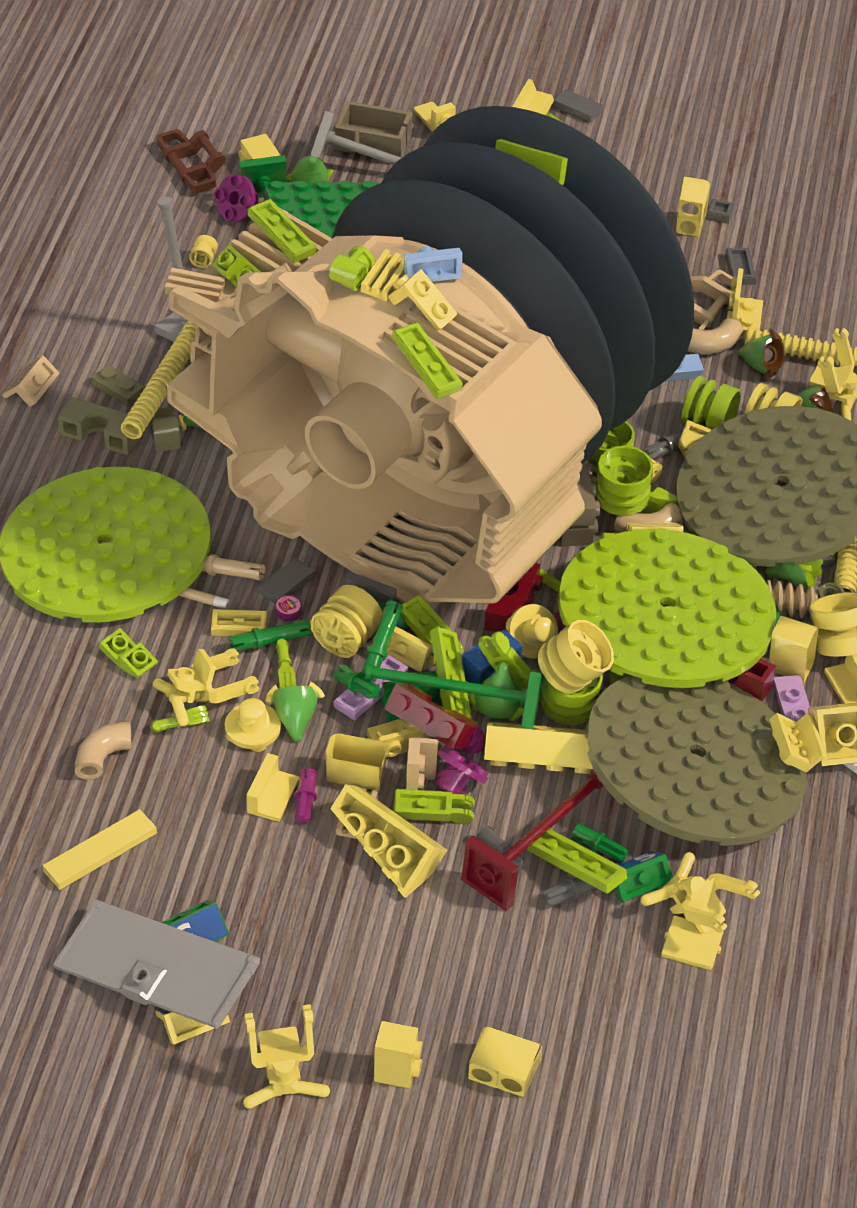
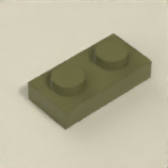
[91,364,145,406]

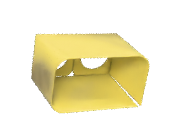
[676,176,710,237]
[769,616,818,683]
[326,734,387,791]
[468,1027,542,1097]

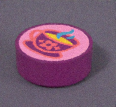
[275,595,302,621]

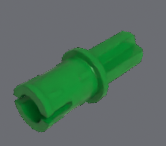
[334,665,380,699]
[571,823,628,863]

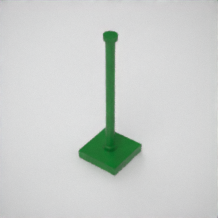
[239,155,286,201]
[365,663,543,729]

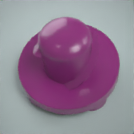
[214,174,259,222]
[436,745,489,795]

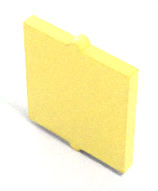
[661,916,724,971]

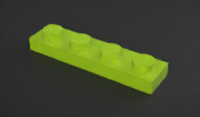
[430,627,472,720]
[526,829,627,894]

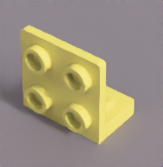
[727,268,763,337]

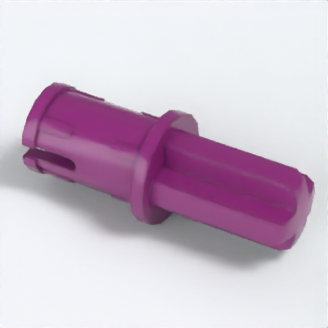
[294,768,317,824]

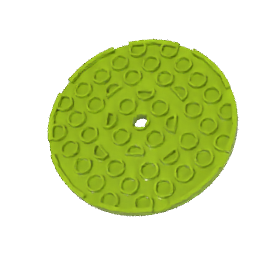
[0,467,211,622]
[558,528,776,688]

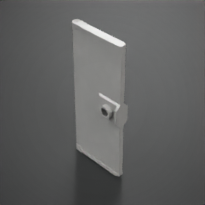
[54,900,260,1029]

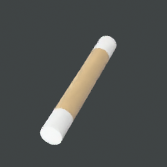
[179,588,230,610]

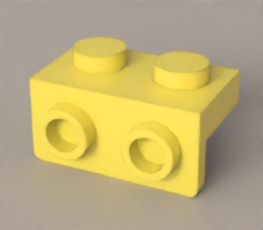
[769,713,826,773]

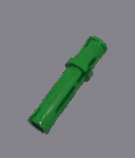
[361,601,403,682]
[228,618,312,651]

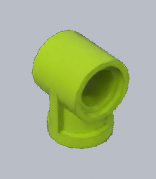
[329,246,375,291]

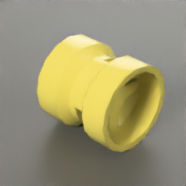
[189,235,218,268]

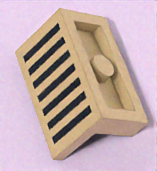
[2,355,59,407]

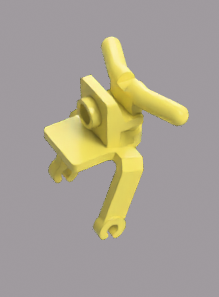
[809,328,857,420]
[153,648,259,726]
[641,852,760,933]
[243,1004,330,1109]

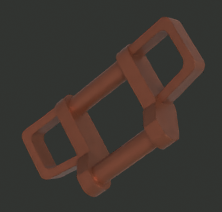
[156,129,226,193]

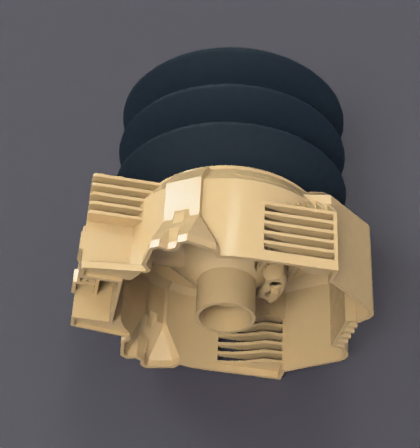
[167,106,694,610]

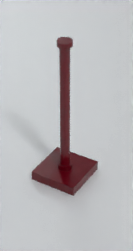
[461,772,604,911]

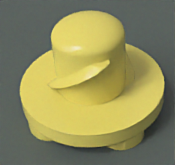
[506,604,558,659]
[225,698,281,752]

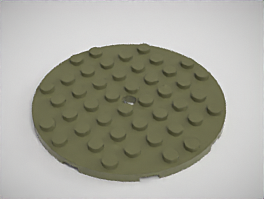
[677,406,857,567]
[585,675,807,846]

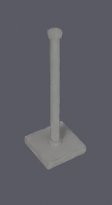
[311,111,401,165]
[154,197,188,342]

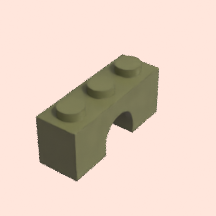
[58,397,141,455]

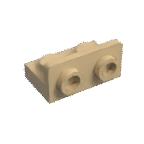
[406,738,438,790]

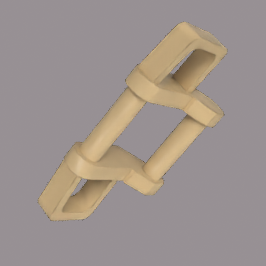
[690,270,735,330]

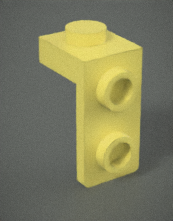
[414,102,456,132]
[387,269,457,330]

